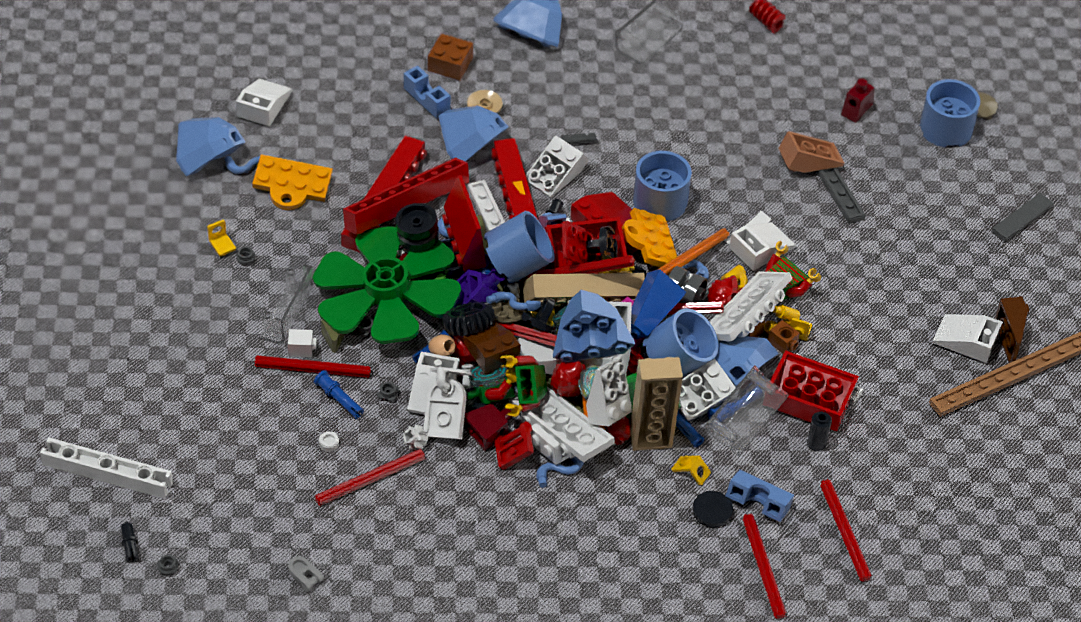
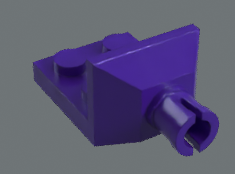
[454,268,505,308]

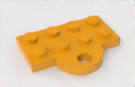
[252,154,333,210]
[622,208,677,267]

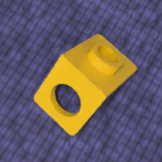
[207,220,236,256]
[790,318,812,341]
[671,455,711,485]

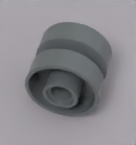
[668,266,708,303]

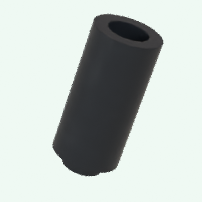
[807,412,832,451]

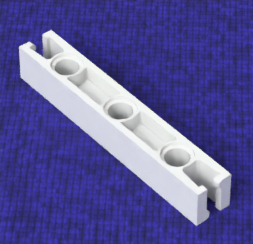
[40,437,173,499]

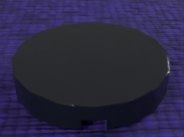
[692,491,733,528]

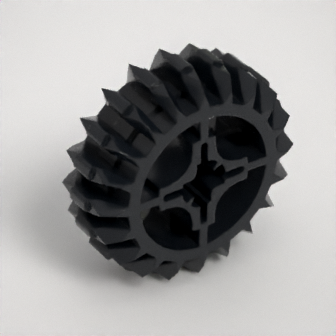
[443,301,495,337]

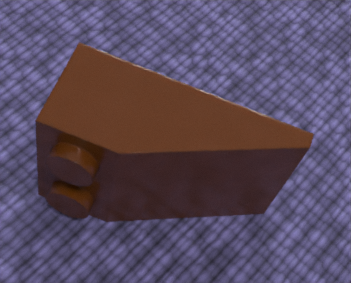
[995,296,1029,363]
[459,322,521,374]

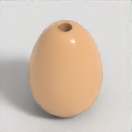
[428,335,456,356]

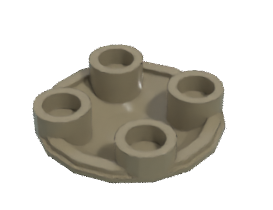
[977,92,998,120]
[490,298,526,323]

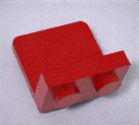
[562,221,588,266]

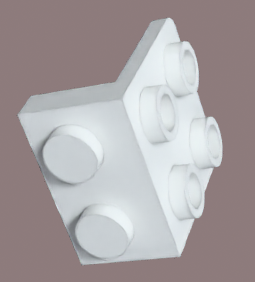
[531,424,569,465]

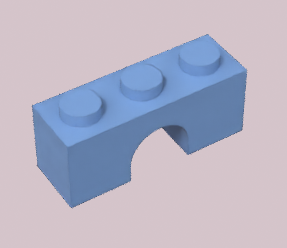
[404,65,451,118]
[726,470,794,522]

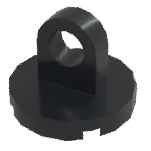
[586,226,618,260]
[521,297,558,334]

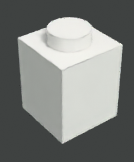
[288,329,317,357]

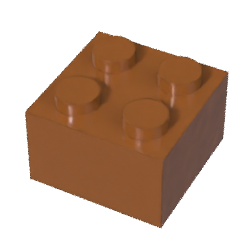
[428,33,474,81]

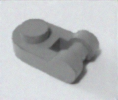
[288,556,325,592]

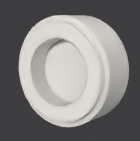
[319,432,339,452]

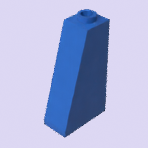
[631,269,686,339]

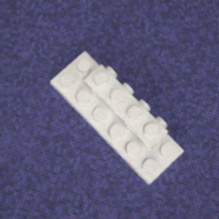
[710,271,792,342]
[509,387,615,462]

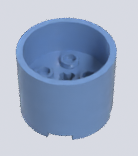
[920,79,980,148]
[633,151,692,221]
[484,211,555,283]
[643,308,719,378]

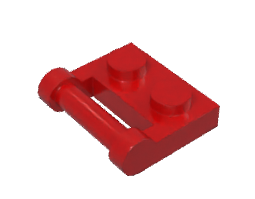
[495,421,534,470]

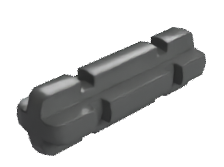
[561,132,596,145]

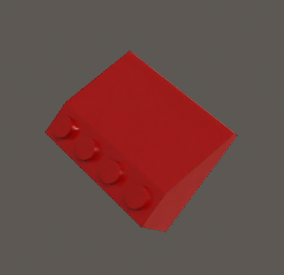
[442,175,486,273]
[570,191,639,256]
[544,217,627,274]
[763,350,859,431]

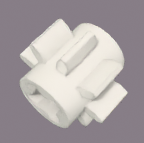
[403,424,428,450]

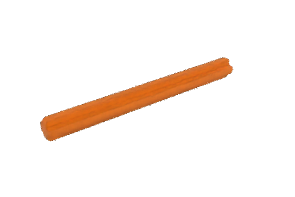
[659,228,729,276]

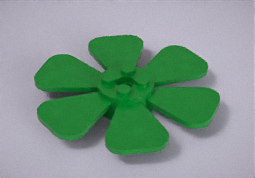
[313,227,461,344]

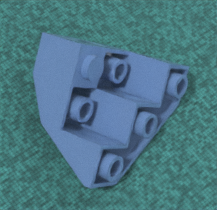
[493,0,562,48]
[438,105,508,162]
[176,117,245,177]
[553,290,635,362]
[712,336,779,387]

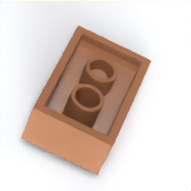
[778,131,845,173]

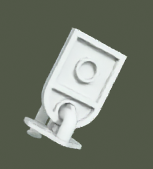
[423,364,474,440]

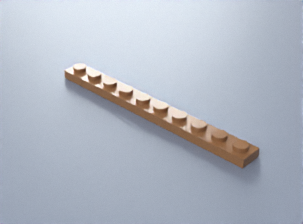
[929,332,1081,417]

